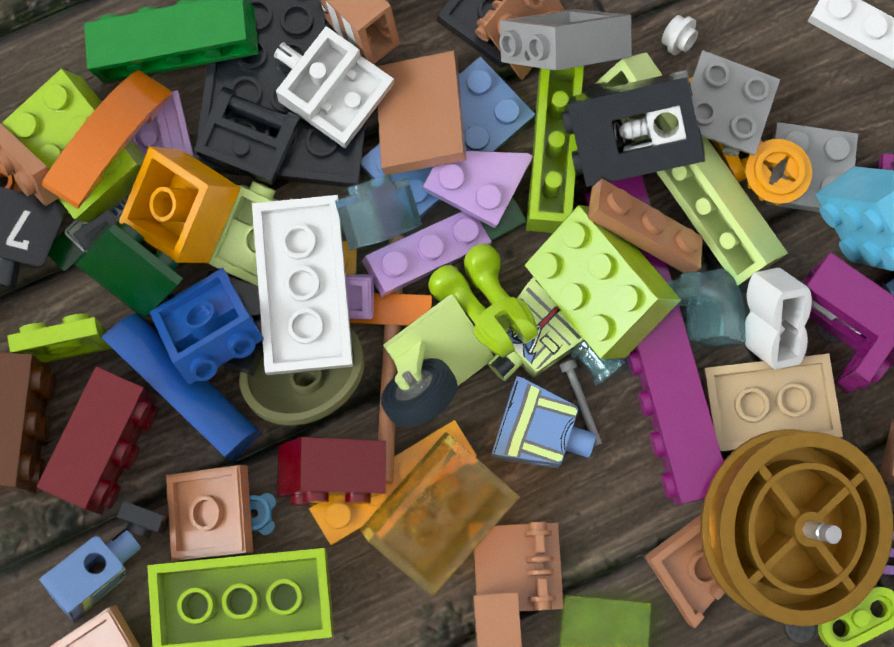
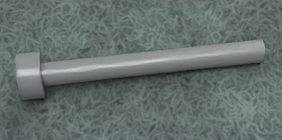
[559,359,602,446]

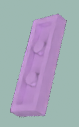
[362,211,492,297]

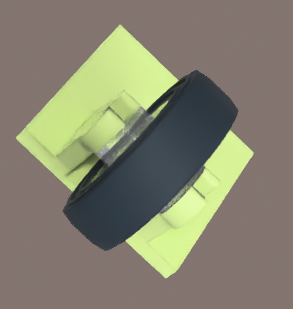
[381,294,494,428]

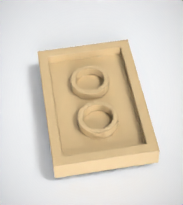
[702,354,843,452]

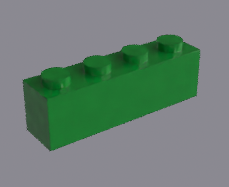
[84,0,259,83]

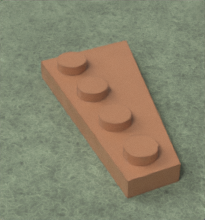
[644,514,725,628]

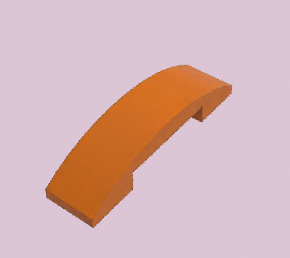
[41,70,173,209]

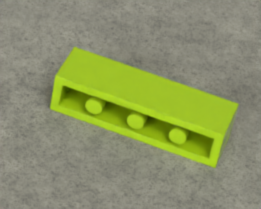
[526,66,584,233]

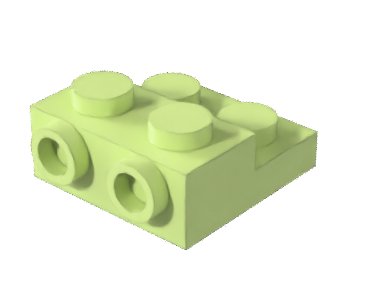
[208,181,292,286]

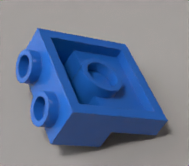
[149,268,264,384]

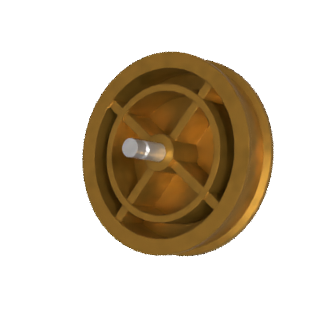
[700,429,893,626]

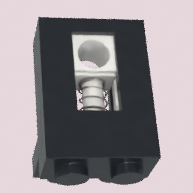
[562,70,705,187]

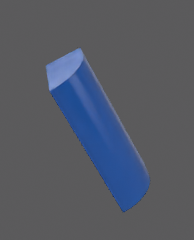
[101,313,262,464]

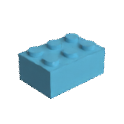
[815,166,894,271]

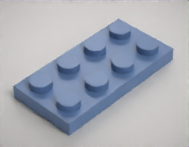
[361,56,535,224]

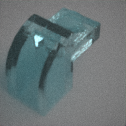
[667,269,746,348]

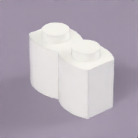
[743,267,812,370]

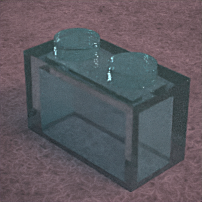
[335,174,422,250]

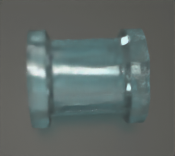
[570,340,626,386]

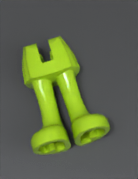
[428,243,539,358]

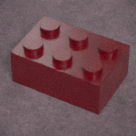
[37,366,158,515]

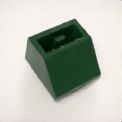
[73,223,183,317]

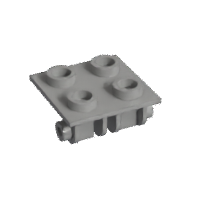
[676,50,780,157]

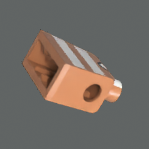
[320,0,400,64]

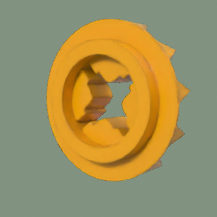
[744,139,812,206]

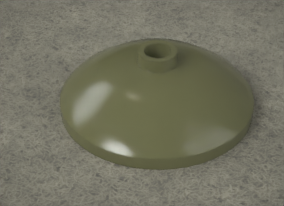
[239,327,365,425]

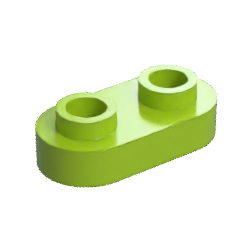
[818,587,894,647]

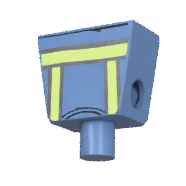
[490,376,596,468]
[39,529,141,623]

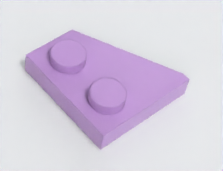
[421,151,533,228]

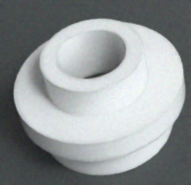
[661,15,698,55]

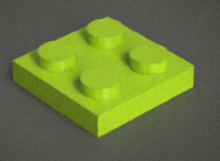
[7,314,113,363]

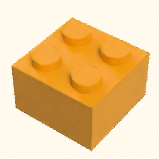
[119,146,241,263]

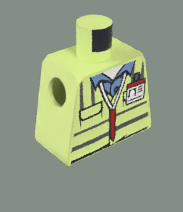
[487,277,586,381]

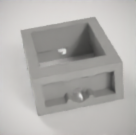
[499,9,632,70]

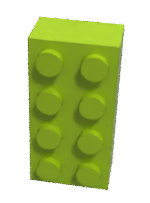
[147,548,335,647]

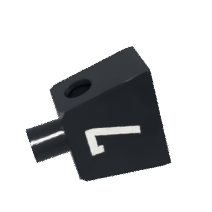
[0,187,67,288]

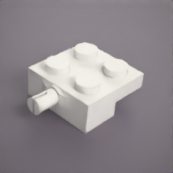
[274,26,394,148]

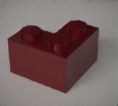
[277,437,386,506]

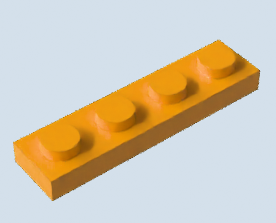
[309,420,477,546]

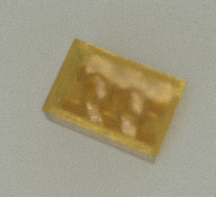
[360,432,520,597]

